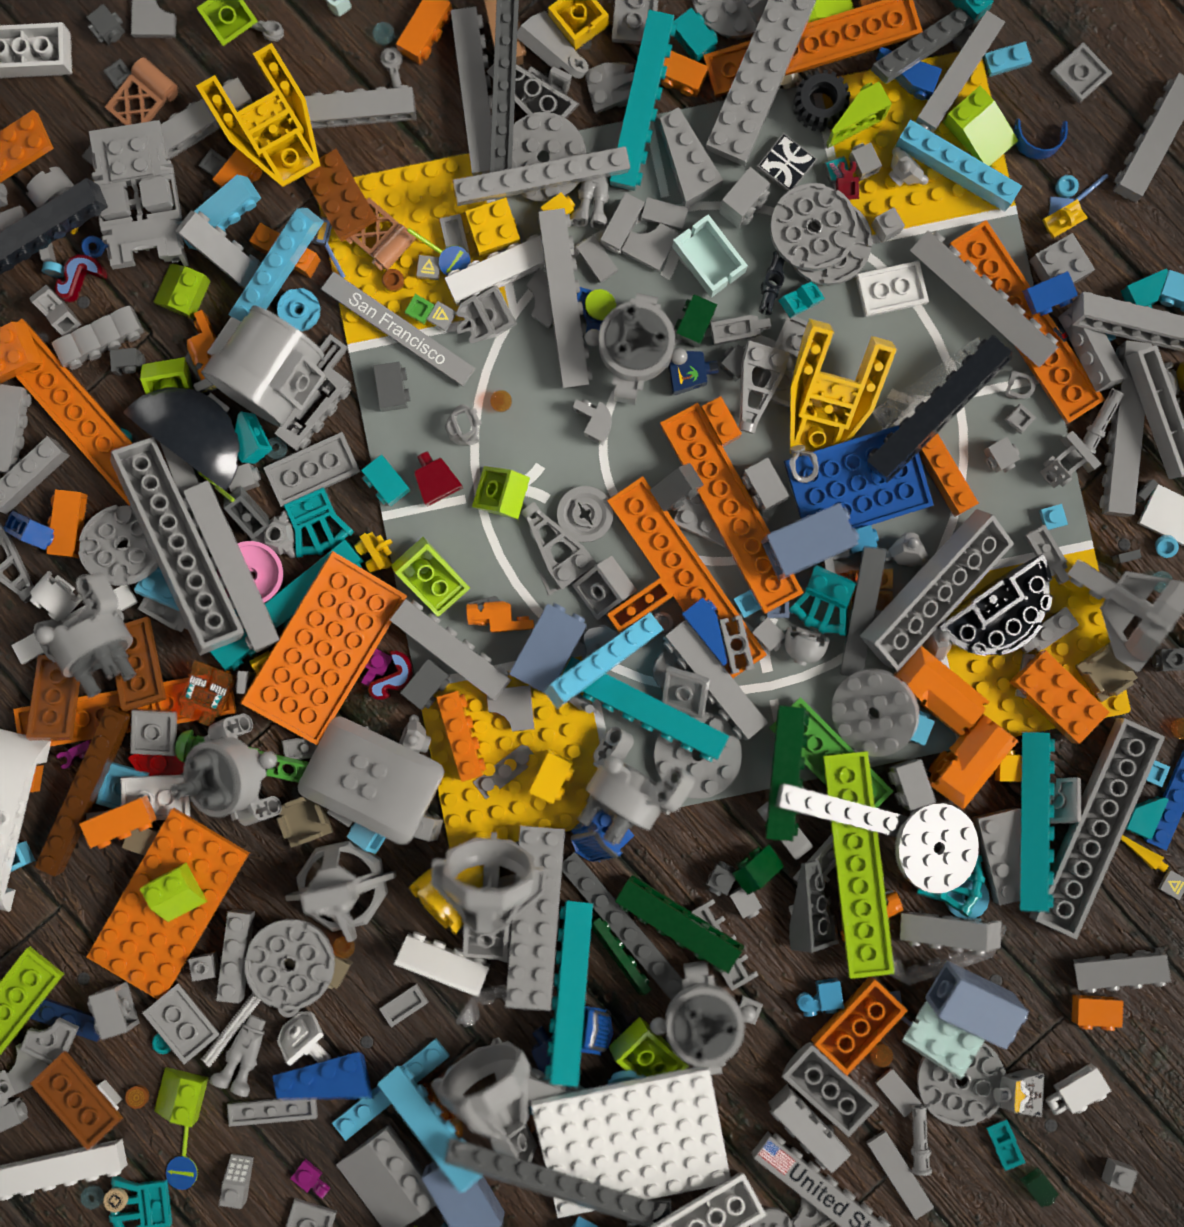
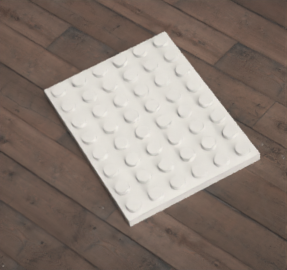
[532,1066,730,1218]

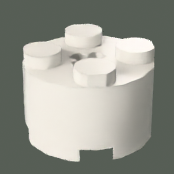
[30,571,83,622]

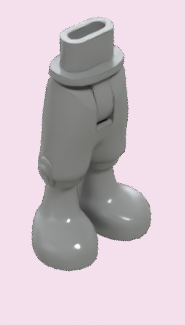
[570,177,609,230]
[209,1015,266,1097]

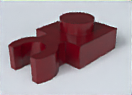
[836,161,859,200]

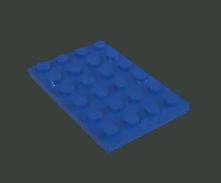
[784,425,934,529]

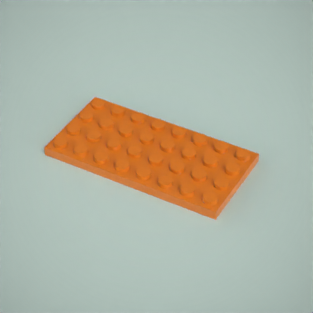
[241,551,407,746]
[87,808,250,1000]

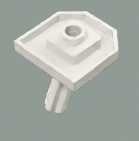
[277,1011,331,1066]

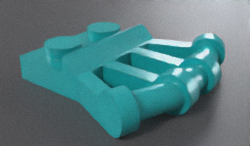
[284,487,354,558]
[789,566,857,636]
[917,853,985,917]
[108,1176,172,1227]

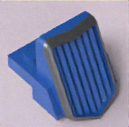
[571,810,635,862]
[581,1006,613,1055]

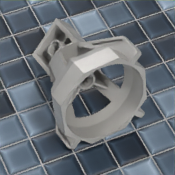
[1068,560,1184,672]
[432,832,546,960]
[285,840,397,942]
[431,1038,538,1163]

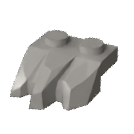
[585,62,635,114]
[456,286,517,344]

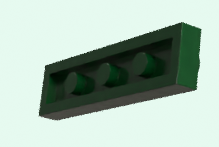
[591,918,651,995]

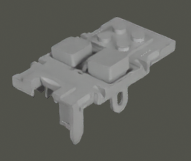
[89,120,188,270]

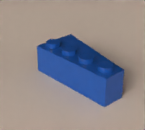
[273,1052,373,1101]

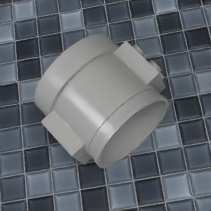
[201,306,326,427]

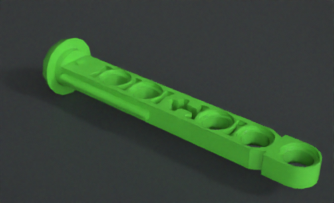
[175,730,309,783]

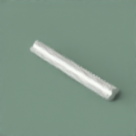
[201,992,261,1067]

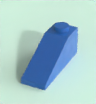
[876,47,942,101]
[4,511,54,550]
[681,598,727,666]

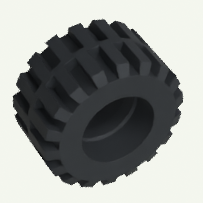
[793,70,850,132]

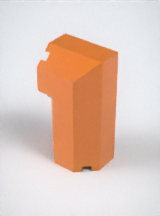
[893,646,989,736]
[927,714,1018,810]

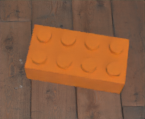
[0,322,43,384]
[1009,650,1110,744]
[811,976,908,1076]

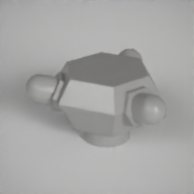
[889,147,929,186]
[251,510,296,558]
[885,532,929,567]
[922,628,953,661]
[399,715,431,753]

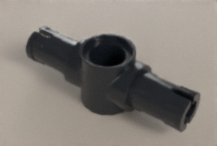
[759,251,785,315]

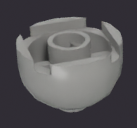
[784,627,830,665]

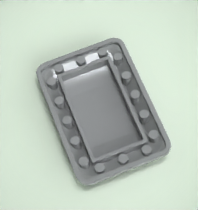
[298,717,444,844]

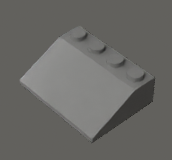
[336,1123,436,1227]

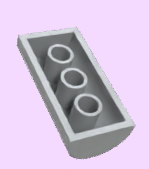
[782,1042,879,1137]

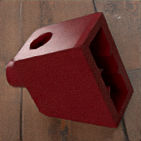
[414,451,463,507]

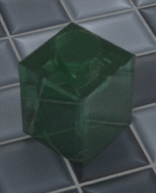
[1020,1167,1059,1208]

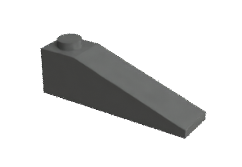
[789,860,838,953]

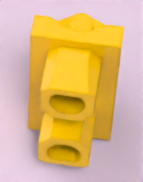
[1042,199,1088,239]
[354,532,393,572]

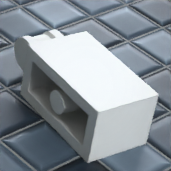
[1046,1063,1111,1115]

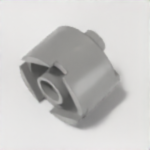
[26,167,74,208]

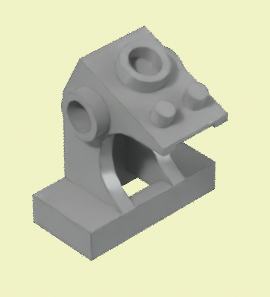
[1040,431,1101,488]

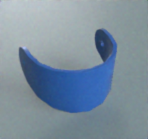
[1014,119,1068,159]

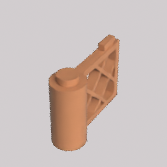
[105,57,178,125]
[346,198,416,271]

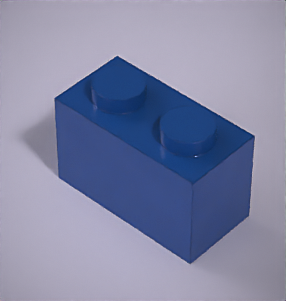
[1022,271,1078,316]

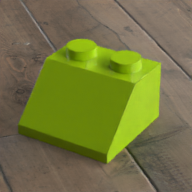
[197,0,258,46]
[154,264,211,320]
[140,357,193,394]
[472,466,530,519]
[140,863,207,922]
[154,1067,209,1127]

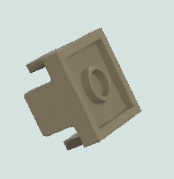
[1075,642,1138,702]
[277,797,333,848]

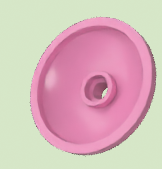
[217,541,283,603]

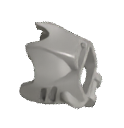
[445,404,482,445]

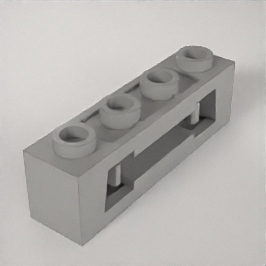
[275,366,352,452]

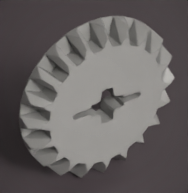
[557,486,613,543]

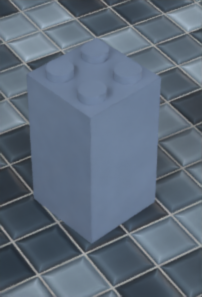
[761,503,859,581]
[510,603,587,693]
[925,961,1029,1049]
[422,1161,505,1227]

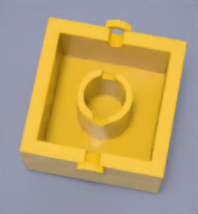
[548,0,608,51]
[465,197,521,257]
[527,749,575,804]

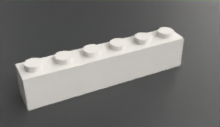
[445,234,574,306]
[0,1139,127,1201]

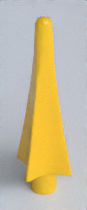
[1120,835,1168,872]

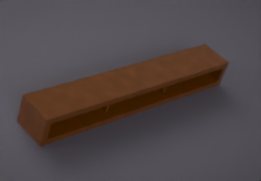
[35,705,131,877]

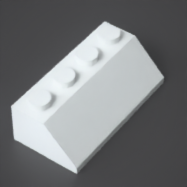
[395,932,490,997]

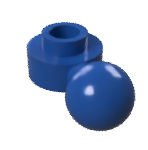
[81,235,108,258]

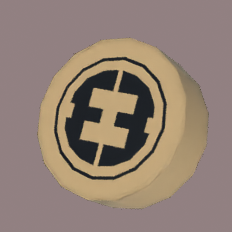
[104,1188,128,1212]

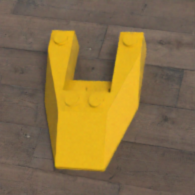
[196,43,320,187]
[790,318,897,456]

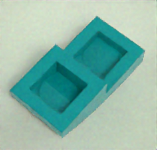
[778,282,825,318]
[986,1120,1026,1171]

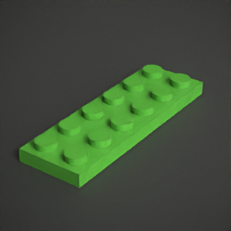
[769,697,894,808]

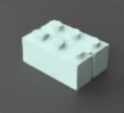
[672,214,748,298]
[902,1001,985,1080]

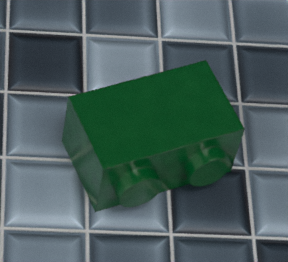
[674,294,718,348]
[732,845,784,895]

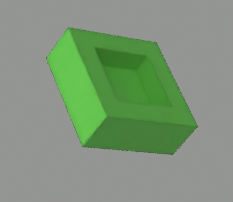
[405,294,434,325]

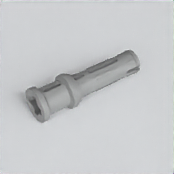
[1082,388,1125,454]
[911,1104,932,1176]

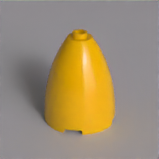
[409,859,484,935]

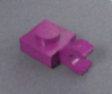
[361,649,393,686]
[56,740,92,769]
[290,1159,330,1199]

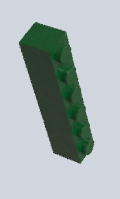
[765,705,809,841]
[615,875,745,974]

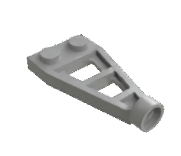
[738,341,790,434]
[521,502,597,590]
[0,524,34,603]

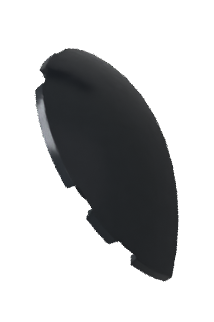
[123,387,240,491]
[937,554,1053,656]

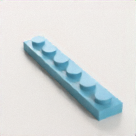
[332,1038,450,1141]

